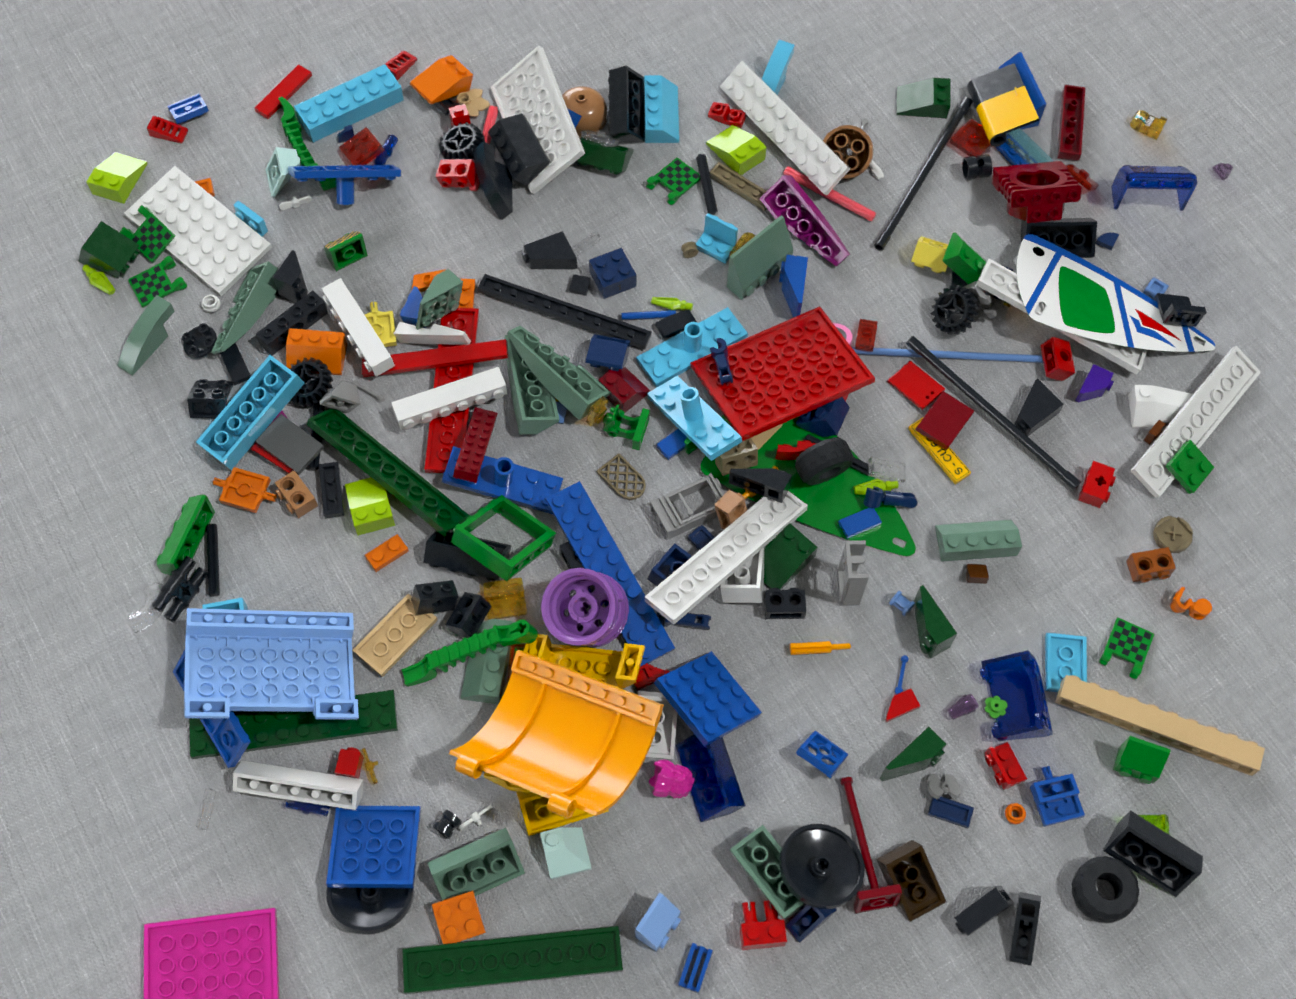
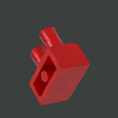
[740,900,787,950]

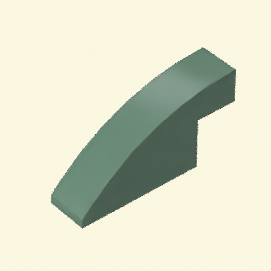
[118,295,175,376]

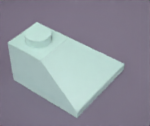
[265,147,300,197]
[540,827,592,879]

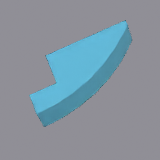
[762,40,795,95]

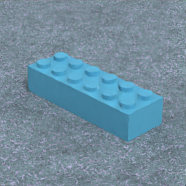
[294,64,404,143]
[196,355,304,470]

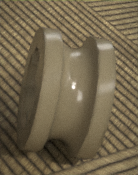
[681,241,698,258]

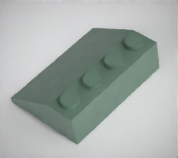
[726,215,793,300]

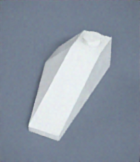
[1128,385,1193,429]

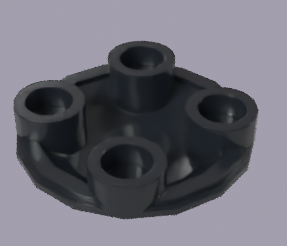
[182,323,217,358]

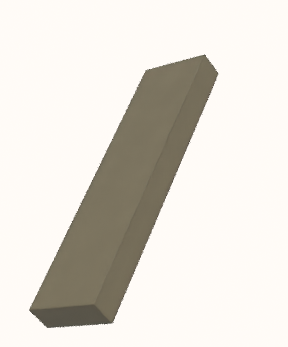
[710,162,767,211]

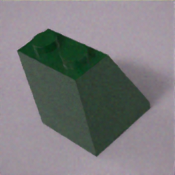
[78,221,140,278]

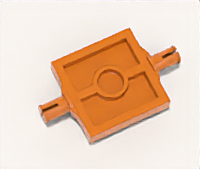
[213,467,277,513]

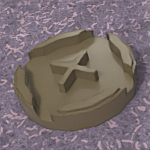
[1153,516,1193,553]

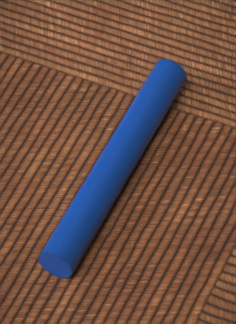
[621,310,676,320]

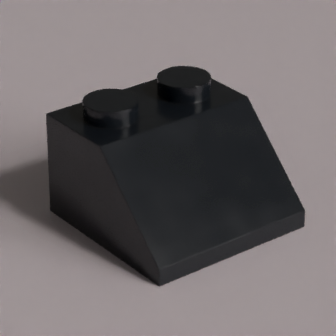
[273,250,308,304]

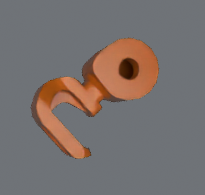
[1170,587,1212,620]

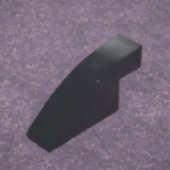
[473,141,513,220]

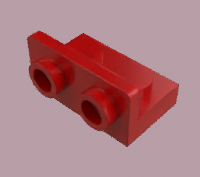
[985,742,1027,790]

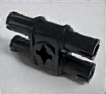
[151,556,208,623]

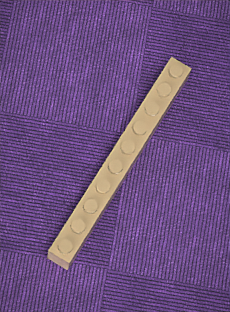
[1055,675,1265,776]

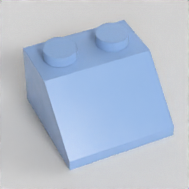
[635,893,682,952]

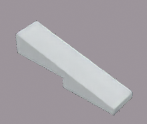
[394,322,471,345]

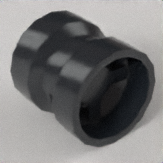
[433,809,462,839]

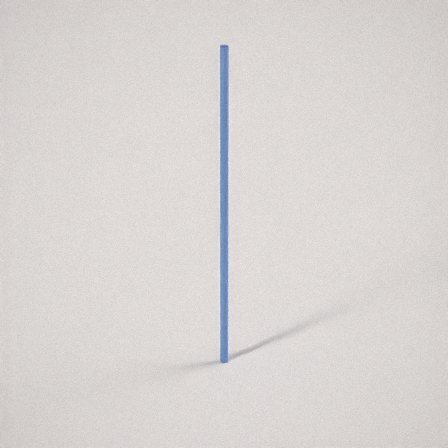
[852,347,1043,363]

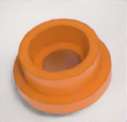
[1005,803,1026,824]

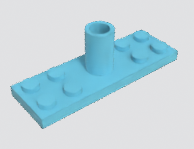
[636,307,748,387]
[647,376,742,461]

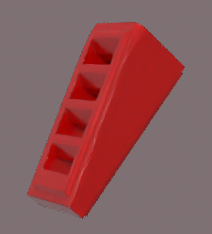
[385,50,417,81]
[147,116,189,144]

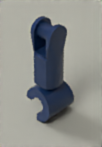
[710,338,733,385]
[863,486,918,508]
[657,612,712,630]

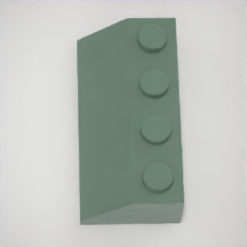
[935,519,1022,562]
[460,619,513,705]
[730,825,806,919]
[427,828,525,900]

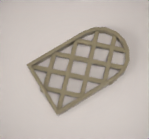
[596,453,646,500]

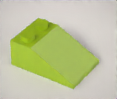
[706,125,767,175]
[86,152,148,204]
[345,477,395,536]

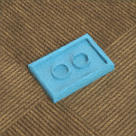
[1045,633,1087,692]

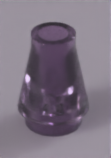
[947,693,979,720]

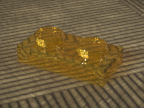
[586,396,608,427]

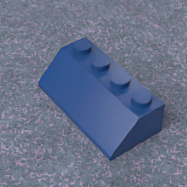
[999,52,1046,130]

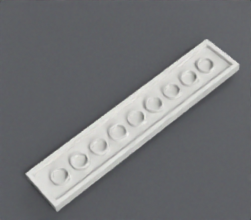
[720,60,850,195]
[976,259,1147,375]
[1130,346,1261,498]
[645,491,808,625]

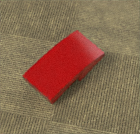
[708,102,747,128]
[775,440,816,460]

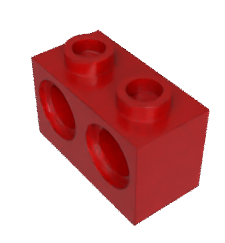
[435,159,477,188]

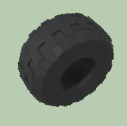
[795,437,854,486]
[1072,856,1139,923]

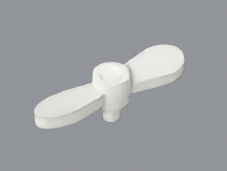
[279,196,312,210]
[458,804,493,831]

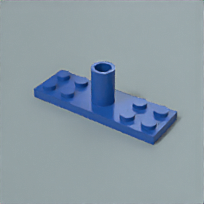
[288,165,401,205]
[442,446,563,514]
[173,650,251,768]

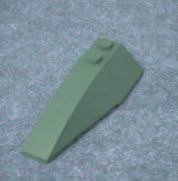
[211,261,278,354]
[507,326,610,420]
[504,335,560,435]

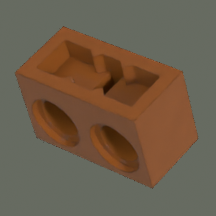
[1126,547,1176,583]

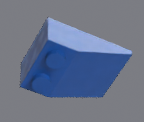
[779,255,808,318]

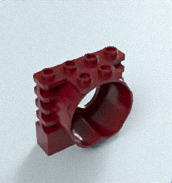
[992,161,1082,223]

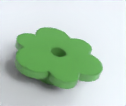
[985,696,1007,719]

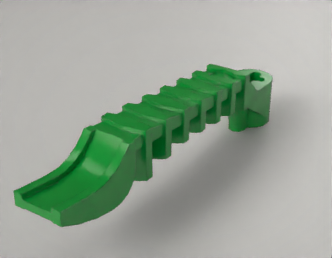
[278,97,336,191]
[401,620,538,687]

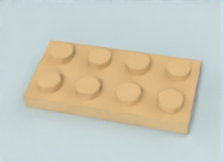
[352,594,438,677]

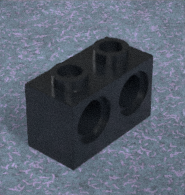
[764,588,806,619]
[445,592,492,638]

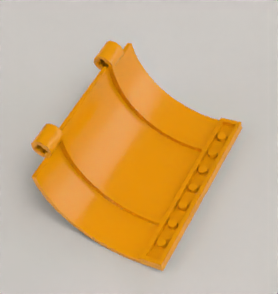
[449,650,664,819]

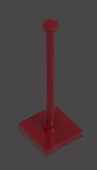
[840,777,902,914]

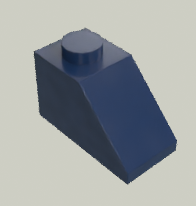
[786,905,837,943]

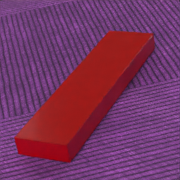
[254,64,312,119]

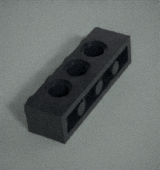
[255,291,328,356]

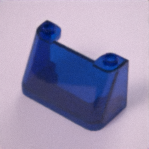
[980,650,1053,741]

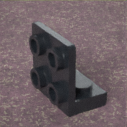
[1155,293,1207,327]
[187,379,233,419]

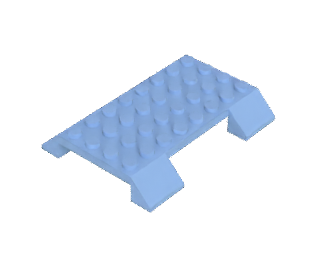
[184,608,359,719]

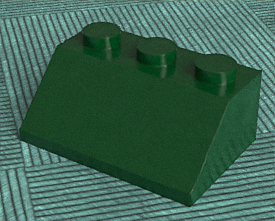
[576,136,634,175]

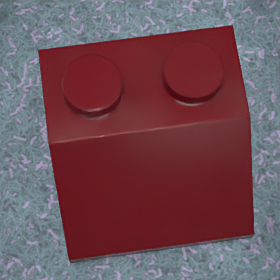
[598,367,650,413]

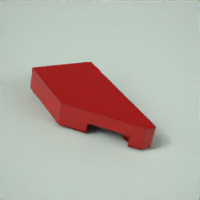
[634,663,670,691]
[885,688,921,722]

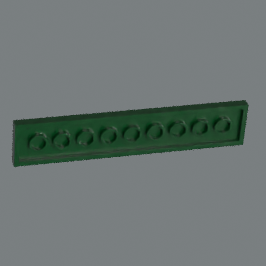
[307,408,470,537]
[189,690,398,759]
[402,926,623,995]

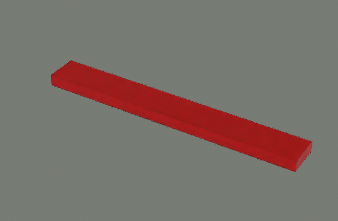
[362,339,508,377]

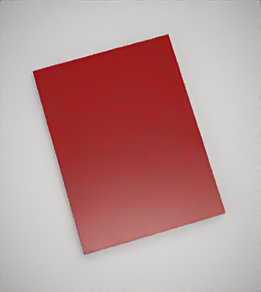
[690,306,875,441]

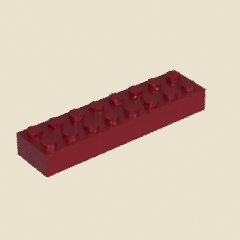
[1057,84,1086,161]
[453,407,498,483]

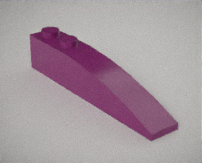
[759,175,850,266]

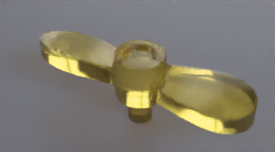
[362,748,379,784]

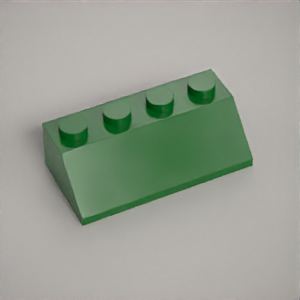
[157,494,215,575]

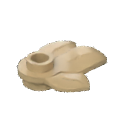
[456,89,490,117]

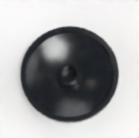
[779,824,865,909]
[327,887,414,935]

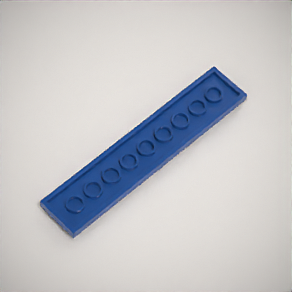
[545,481,675,667]

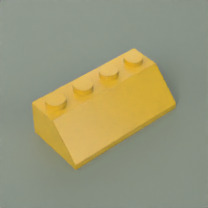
[516,791,609,836]

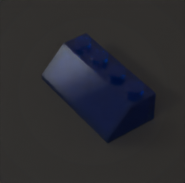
[675,734,746,822]

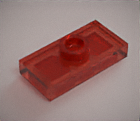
[1066,164,1099,191]
[855,319,878,352]

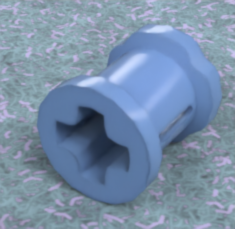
[889,590,915,616]

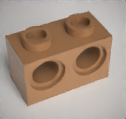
[275,470,318,519]
[714,489,748,530]

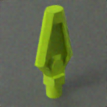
[82,264,116,295]
[651,297,693,311]
[854,478,899,495]

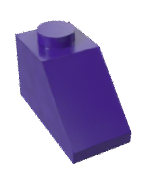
[1075,364,1114,403]

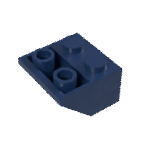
[585,334,630,371]
[796,397,850,437]

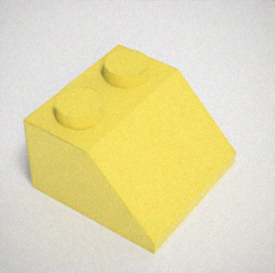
[911,236,948,273]

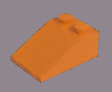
[410,55,473,104]

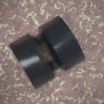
[962,154,992,180]

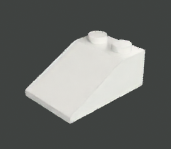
[720,548,764,603]
[638,691,677,760]

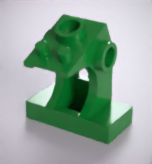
[603,404,650,451]

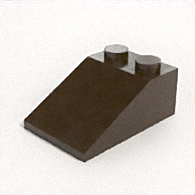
[876,840,946,922]

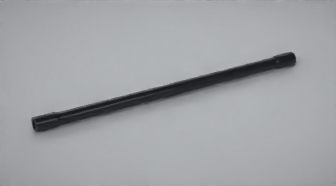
[874,97,973,251]
[906,336,1081,490]

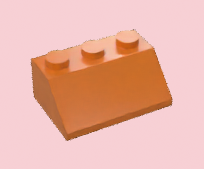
[286,328,347,376]

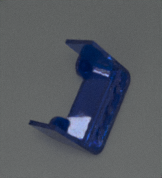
[1111,165,1198,211]

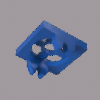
[796,731,849,779]

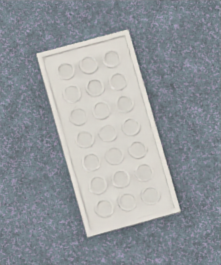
[491,45,585,194]
[124,166,272,296]

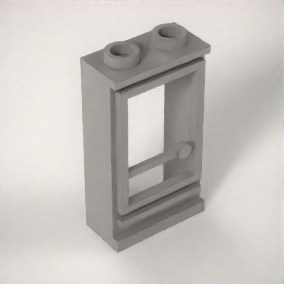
[650,473,724,540]
[837,540,869,605]

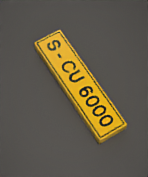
[908,418,971,485]

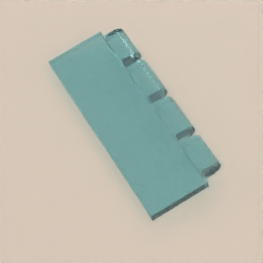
[1005,128,1054,164]

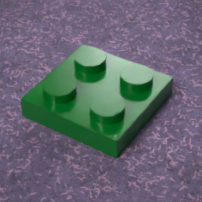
[1165,440,1214,494]

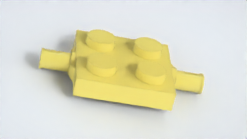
[364,302,397,347]

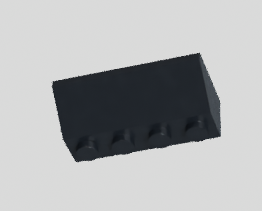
[608,65,645,143]
[488,113,550,186]
[1020,218,1097,257]
[423,530,512,581]
[1103,810,1203,897]

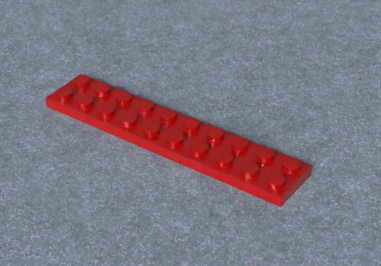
[424,308,479,473]

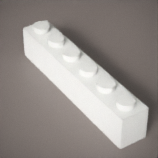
[321,278,395,376]
[391,367,507,430]
[233,761,364,810]

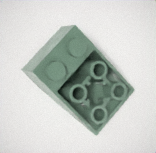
[416,269,463,330]

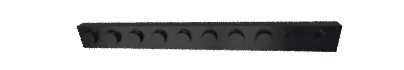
[478,274,652,350]

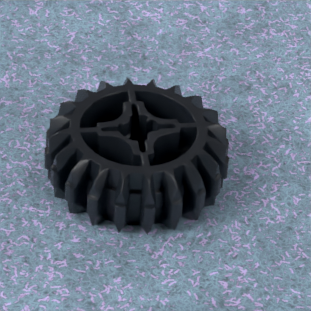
[438,122,485,160]
[931,285,980,335]
[290,357,333,407]

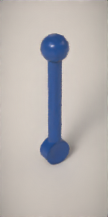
[895,655,909,694]

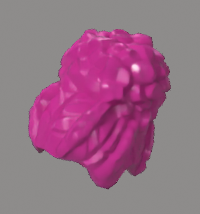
[648,759,694,798]

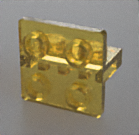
[483,577,527,620]

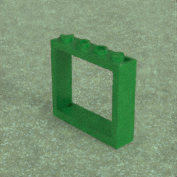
[451,495,556,581]

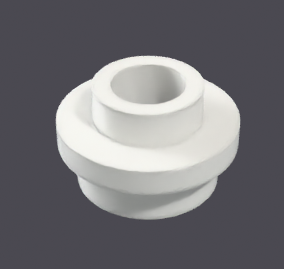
[202,295,220,312]

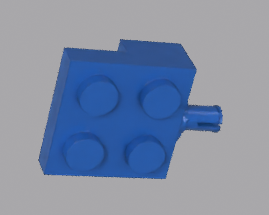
[1030,766,1085,827]

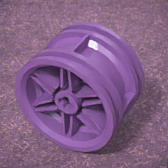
[541,568,629,648]

